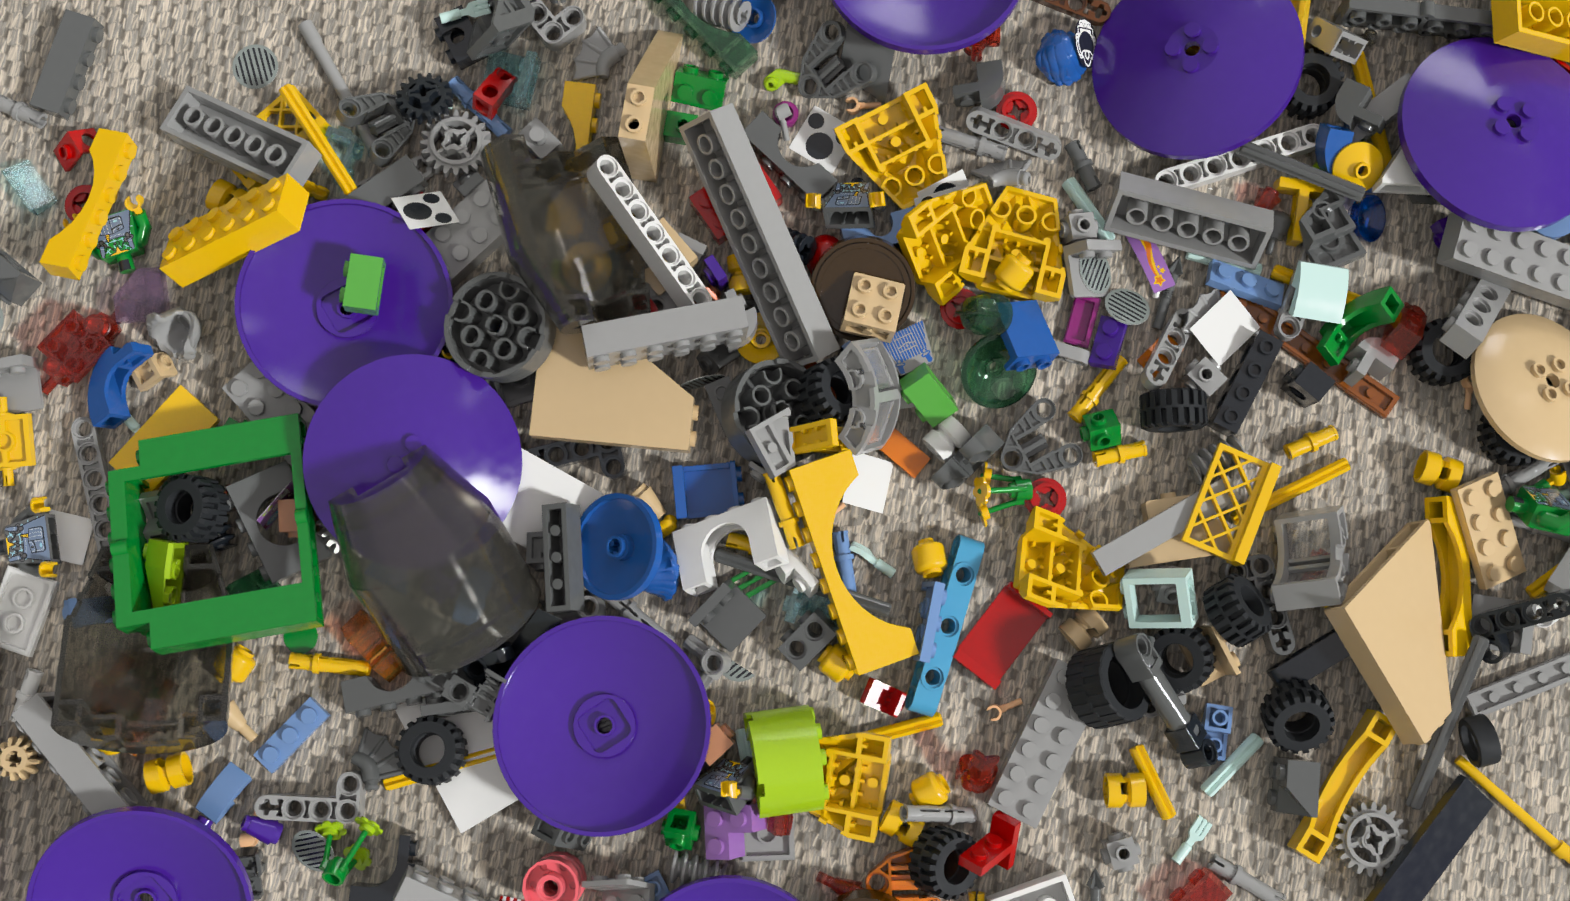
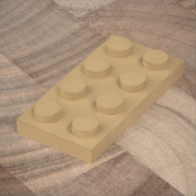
[1450,472,1526,590]

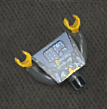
[805,177,886,229]
[0,496,62,578]
[693,756,757,816]

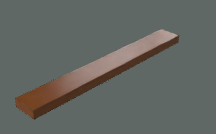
[1219,290,1400,419]

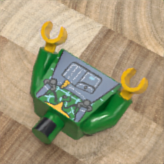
[63,194,152,274]
[1505,465,1570,536]

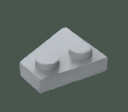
[745,407,796,479]

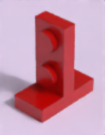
[958,810,1021,877]

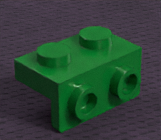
[671,64,729,110]

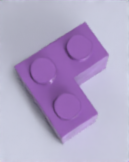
[704,801,768,860]

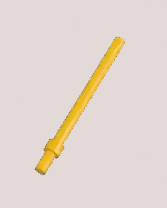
[1454,755,1570,864]

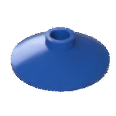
[732,0,776,44]

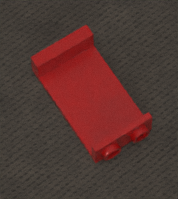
[953,581,1053,690]

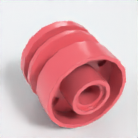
[522,851,587,901]

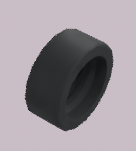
[1458,714,1502,768]

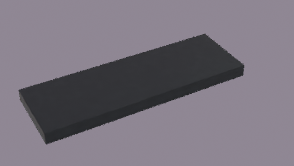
[1364,774,1494,901]

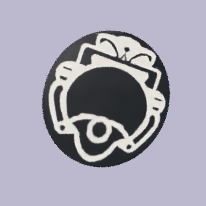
[1075,18,1097,68]

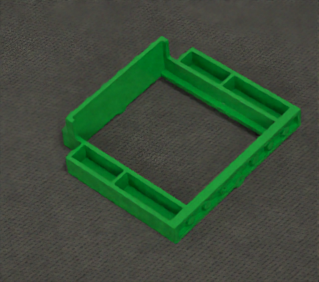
[105,413,324,655]

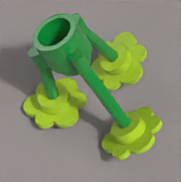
[315,816,383,886]

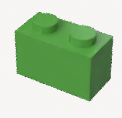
[339,253,386,316]
[899,362,958,428]

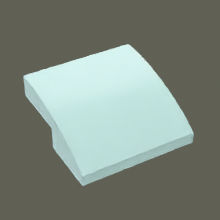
[1288,260,1349,324]

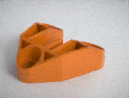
[865,847,941,901]

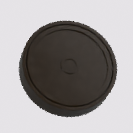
[811,235,915,341]

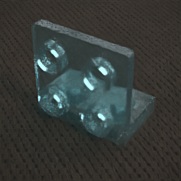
[482,50,541,111]

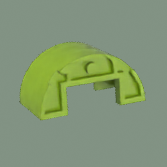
[743,704,829,818]

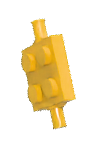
[0,397,36,486]

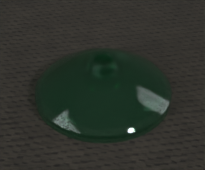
[960,332,1037,409]

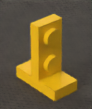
[1272,176,1325,247]
[789,418,852,455]

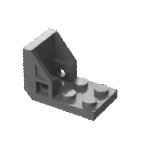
[467,0,535,61]

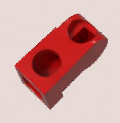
[472,67,518,120]

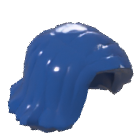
[1035,29,1087,87]
[644,540,680,601]

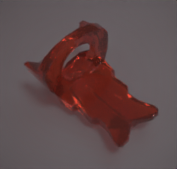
[955,750,1000,794]

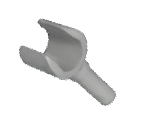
[774,103,792,141]

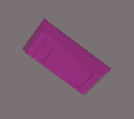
[1063,298,1101,349]

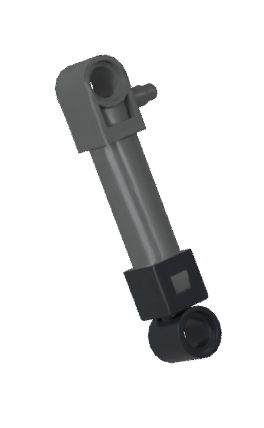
[1114,633,1218,769]

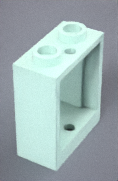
[1120,568,1199,628]

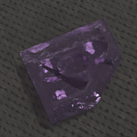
[113,267,170,324]

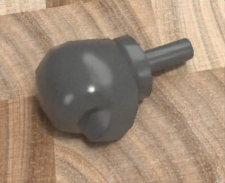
[1265,210,1291,255]

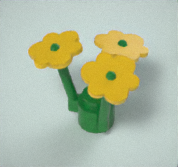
[973,462,1033,528]

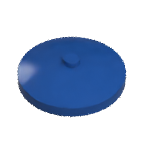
[580,493,663,601]

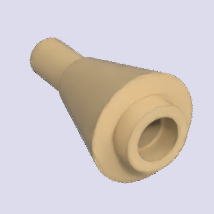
[214,699,258,743]

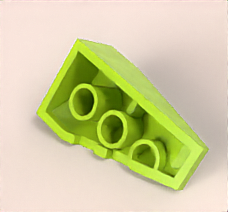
[143,538,189,608]

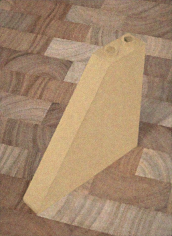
[618,30,683,183]
[529,278,700,453]
[1324,519,1452,745]

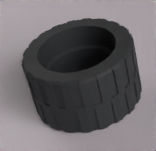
[1065,641,1150,729]

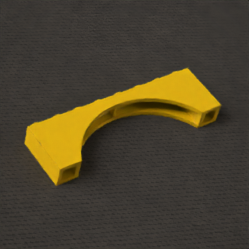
[784,449,919,676]

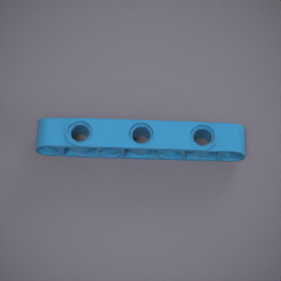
[905,534,985,717]

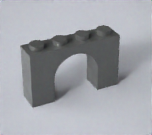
[226,460,332,585]

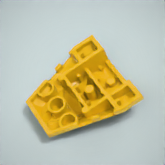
[833,82,948,210]
[896,182,994,305]
[958,186,1066,302]
[1013,506,1125,611]
[808,731,892,843]

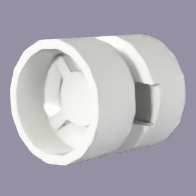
[922,415,972,464]

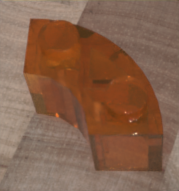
[340,607,413,683]

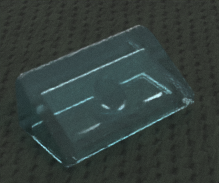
[1,160,58,216]

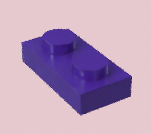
[703,254,729,291]
[1088,315,1128,370]

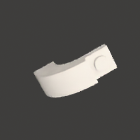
[774,506,819,598]

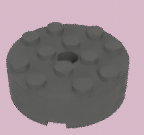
[444,272,556,383]
[721,358,815,468]

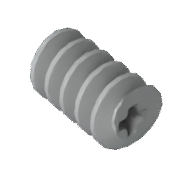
[693,0,752,32]
[1187,435,1245,486]
[669,850,728,886]

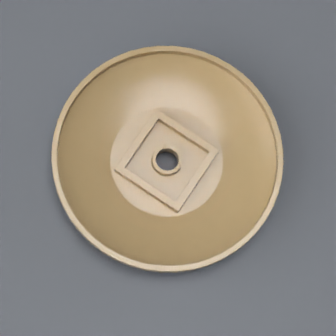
[1470,314,1570,463]

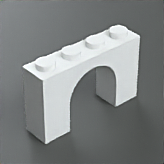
[672,497,789,597]

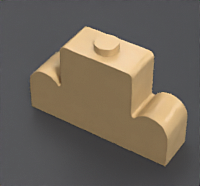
[1125,492,1230,569]

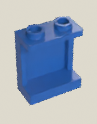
[982,300,1060,372]
[672,460,745,520]

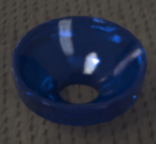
[1348,195,1386,242]

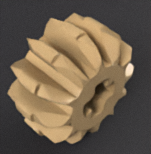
[0,735,44,781]

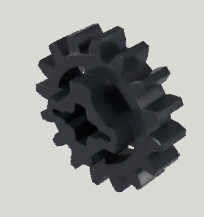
[396,73,454,125]

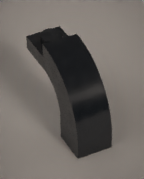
[349,832,423,901]

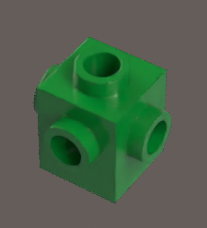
[1079,408,1121,451]
[661,808,701,851]

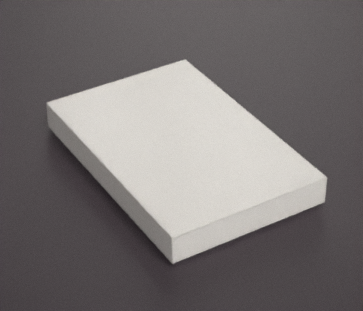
[0,565,60,657]

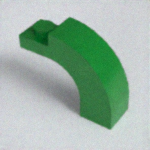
[1316,286,1404,367]

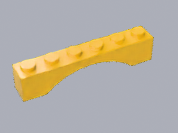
[544,81,602,241]
[39,128,137,281]
[1424,496,1473,657]
[1287,709,1396,864]

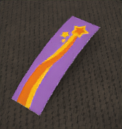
[1126,236,1175,294]

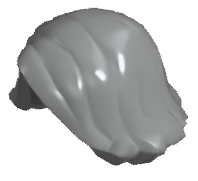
[146,307,202,361]

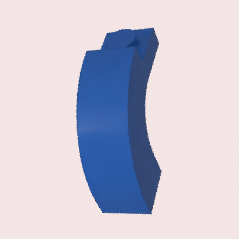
[1315,123,1376,194]
[88,342,154,429]

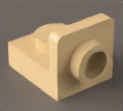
[131,352,178,392]

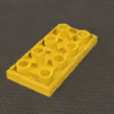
[108,385,221,492]

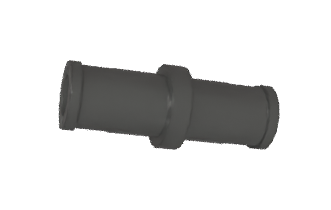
[1064,139,1102,193]

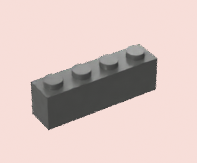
[29,9,104,121]
[342,154,429,212]
[542,502,585,613]

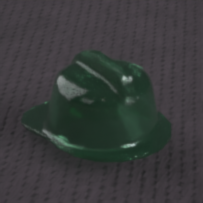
[955,293,1013,336]

